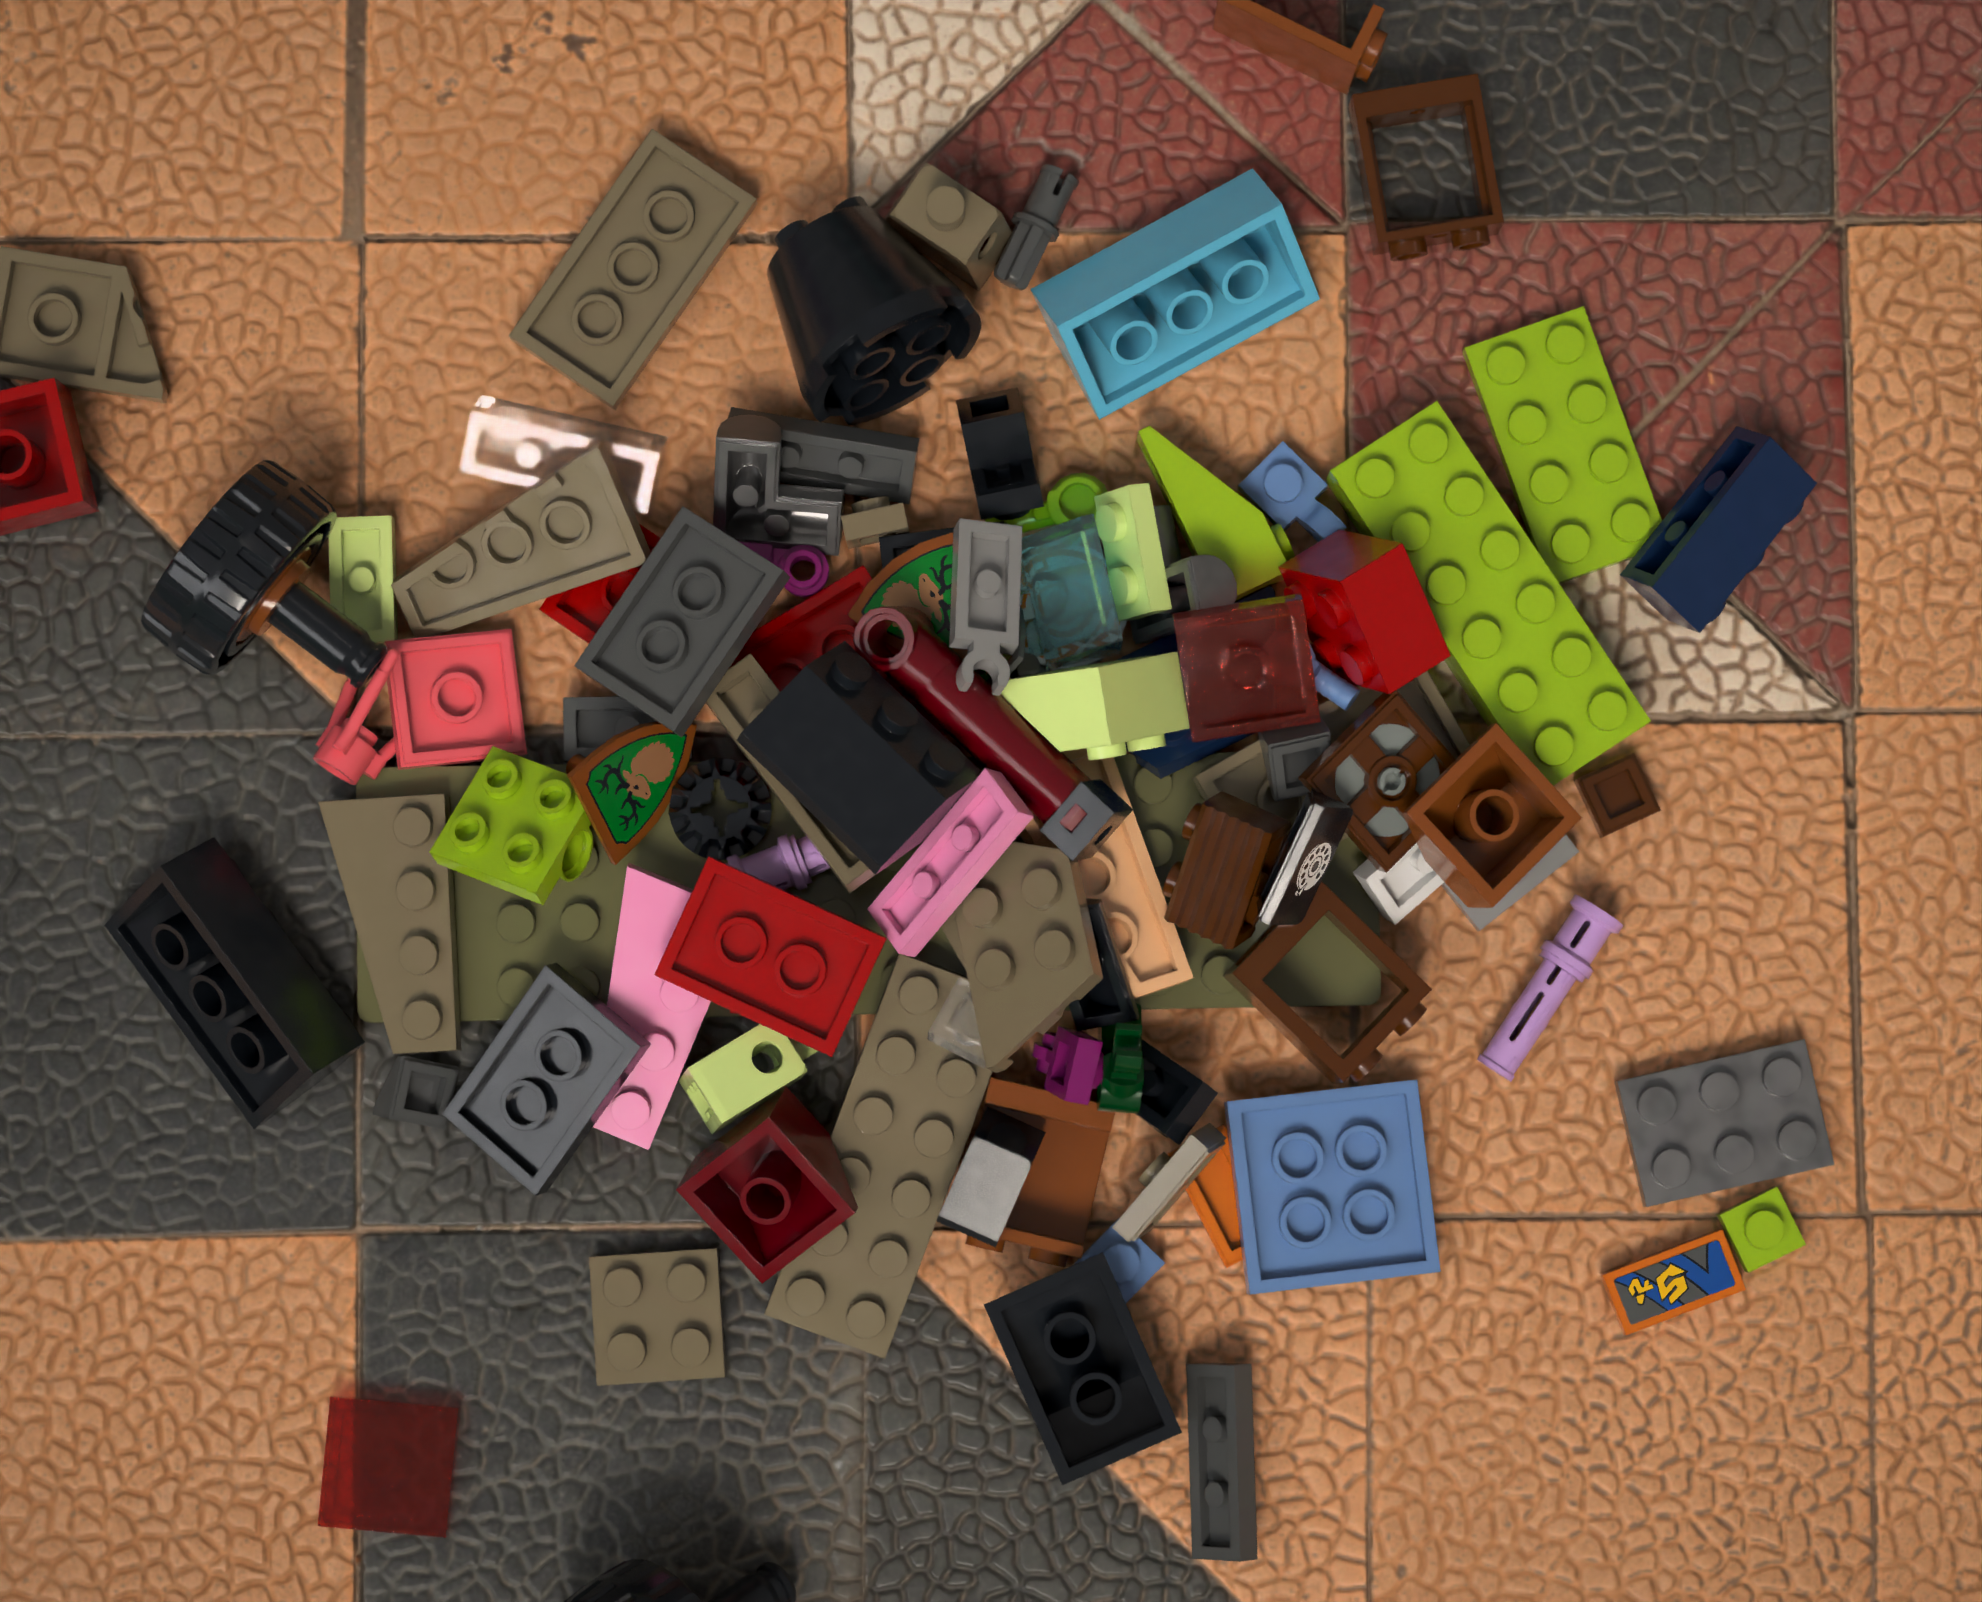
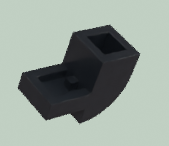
[956,387,1044,520]

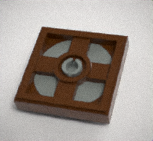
[1298,690,1456,873]

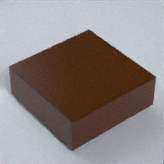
[1574,753,1661,838]

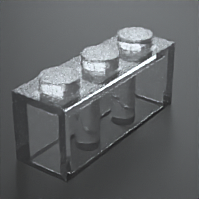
[459,395,668,514]

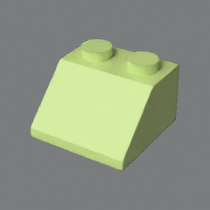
[1000,651,1190,760]

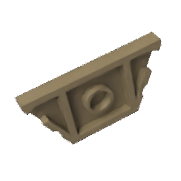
[0,246,168,403]
[954,841,1103,1073]

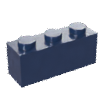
[1620,426,1817,633]

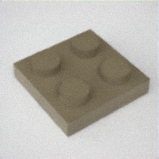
[589,1248,727,1386]

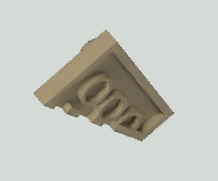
[391,439,651,638]

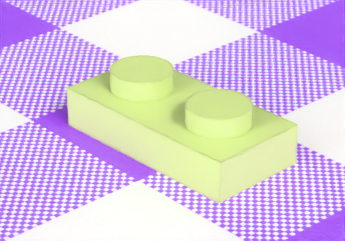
[1094,483,1172,622]
[328,515,398,645]

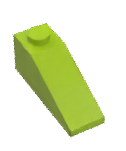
[1136,426,1295,602]

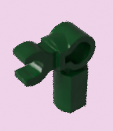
[1097,1002,1144,1114]

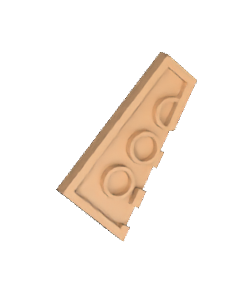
[1019,749,1194,1000]

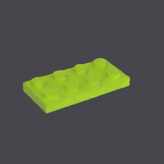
[1462,306,1662,584]

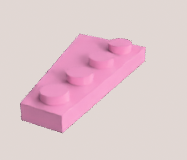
[593,863,711,1150]

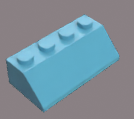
[1031,168,1320,420]

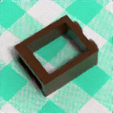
[1348,73,1504,261]
[1223,881,1432,1083]

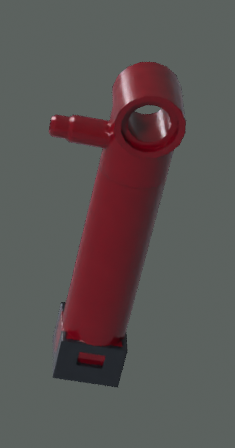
[853,606,1133,861]

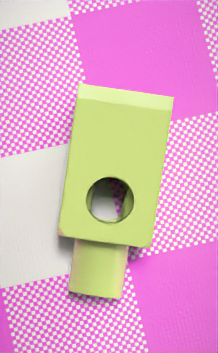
[679,1024,818,1135]

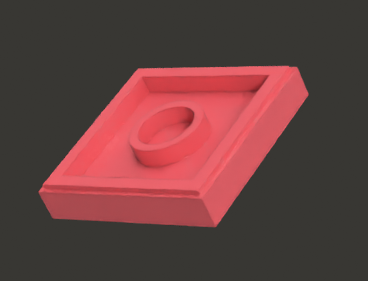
[383,629,527,770]

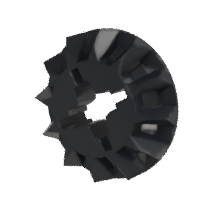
[668,757,772,860]

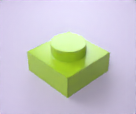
[1716,1186,1806,1273]

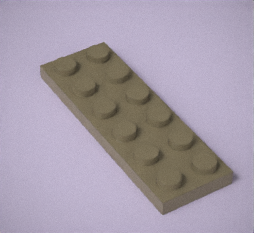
[764,954,993,1359]

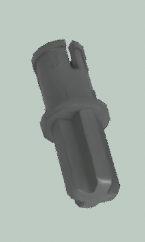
[994,164,1079,290]

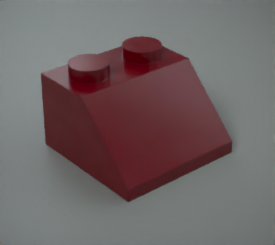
[676,1087,858,1284]

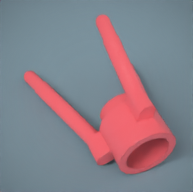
[313,648,399,785]

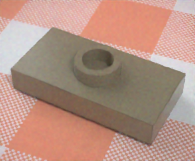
[1112,1123,1226,1243]

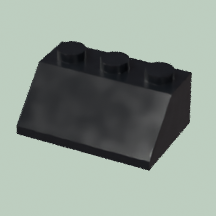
[737,641,982,875]

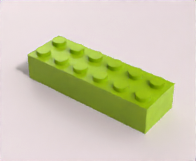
[1325,401,1651,786]

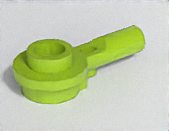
[985,473,1108,536]

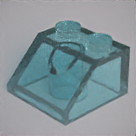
[1020,514,1123,671]

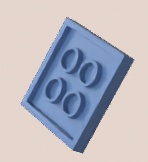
[1224,1079,1441,1295]

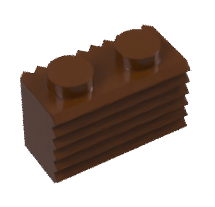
[1163,791,1291,949]

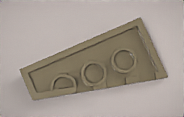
[318,794,462,1054]

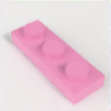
[867,768,1034,957]

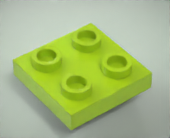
[429,746,593,905]

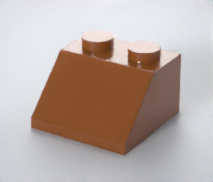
[1402,723,1582,908]

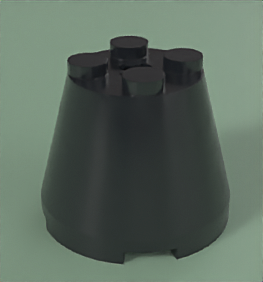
[767,196,981,426]

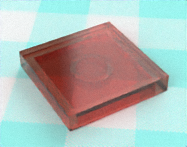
[1172,593,1321,742]
[318,1396,461,1538]

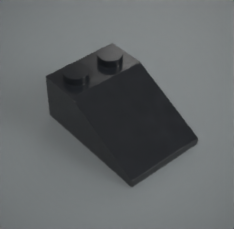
[984,1252,1182,1485]

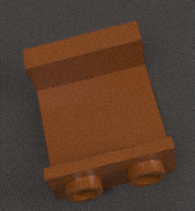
[1213,0,1389,95]
[965,1077,1115,1267]

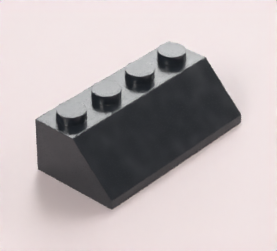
[104,837,365,1129]

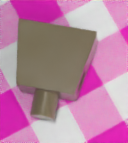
[884,162,1012,291]

